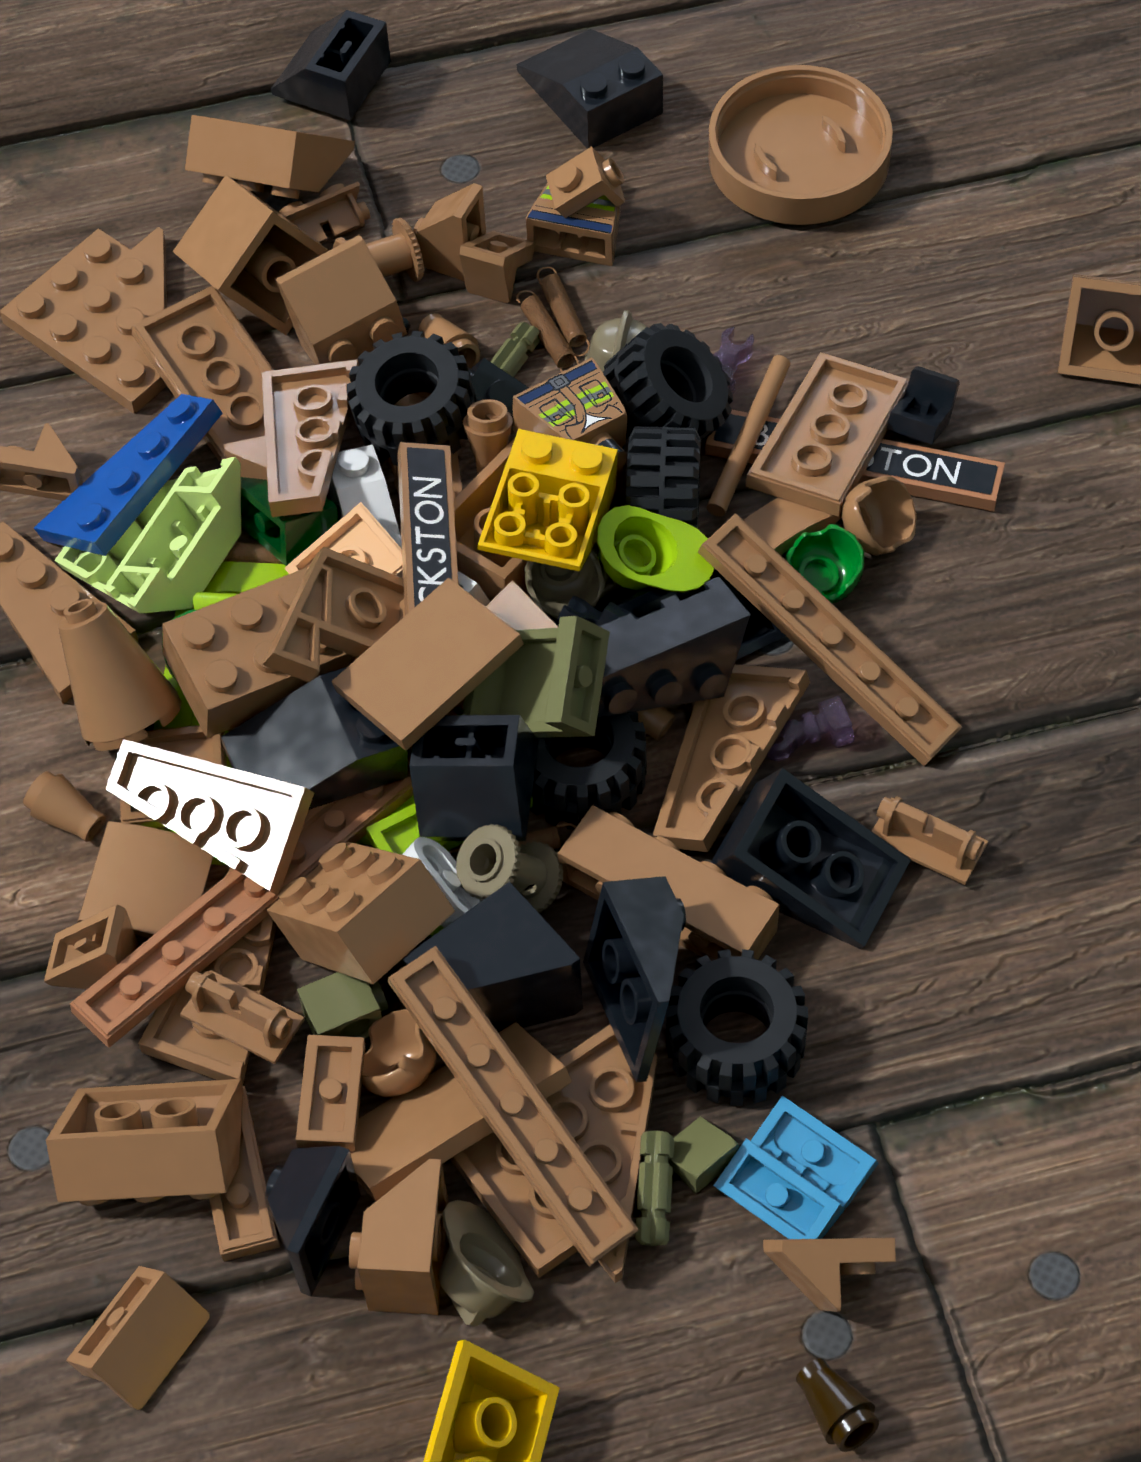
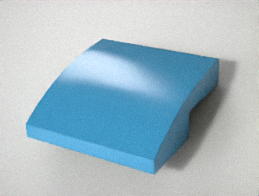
[713,1096,879,1239]

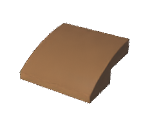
[77,821,213,938]

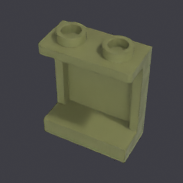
[462,616,610,738]

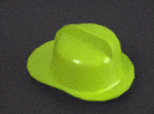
[597,505,714,593]

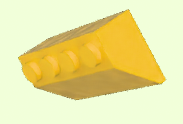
[423,1339,560,1462]

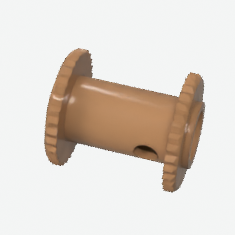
[333,218,424,282]

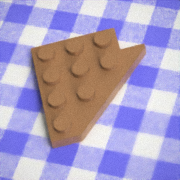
[0,227,167,414]
[450,1025,657,1284]

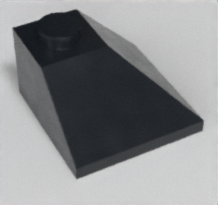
[265,1146,361,1297]

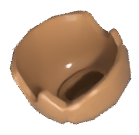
[842,476,917,556]
[362,1009,438,1097]

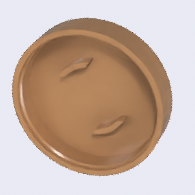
[708,65,893,225]

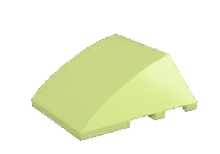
[54,456,241,614]

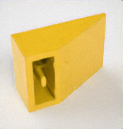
[477,429,618,572]

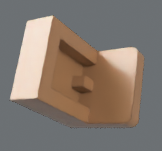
[546,146,625,218]

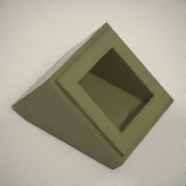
[668,1116,739,1194]

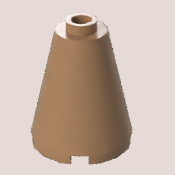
[58,598,182,751]

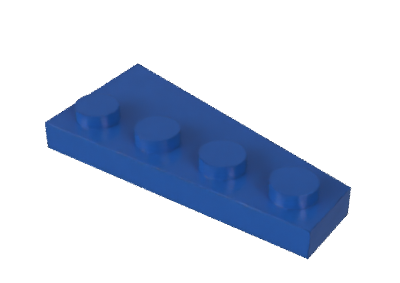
[34,394,223,556]

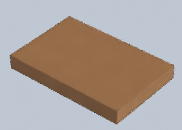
[331,578,524,751]

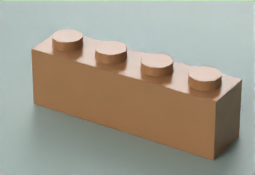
[558,805,779,961]

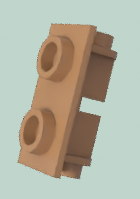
[279,181,371,244]
[872,796,988,885]
[180,970,305,1064]

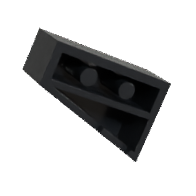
[597,577,750,718]

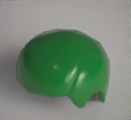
[785,524,864,603]

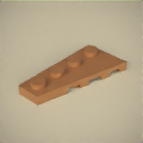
[0,522,138,704]
[138,867,277,1087]

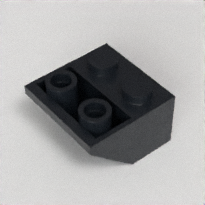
[271,10,391,120]
[409,715,539,841]

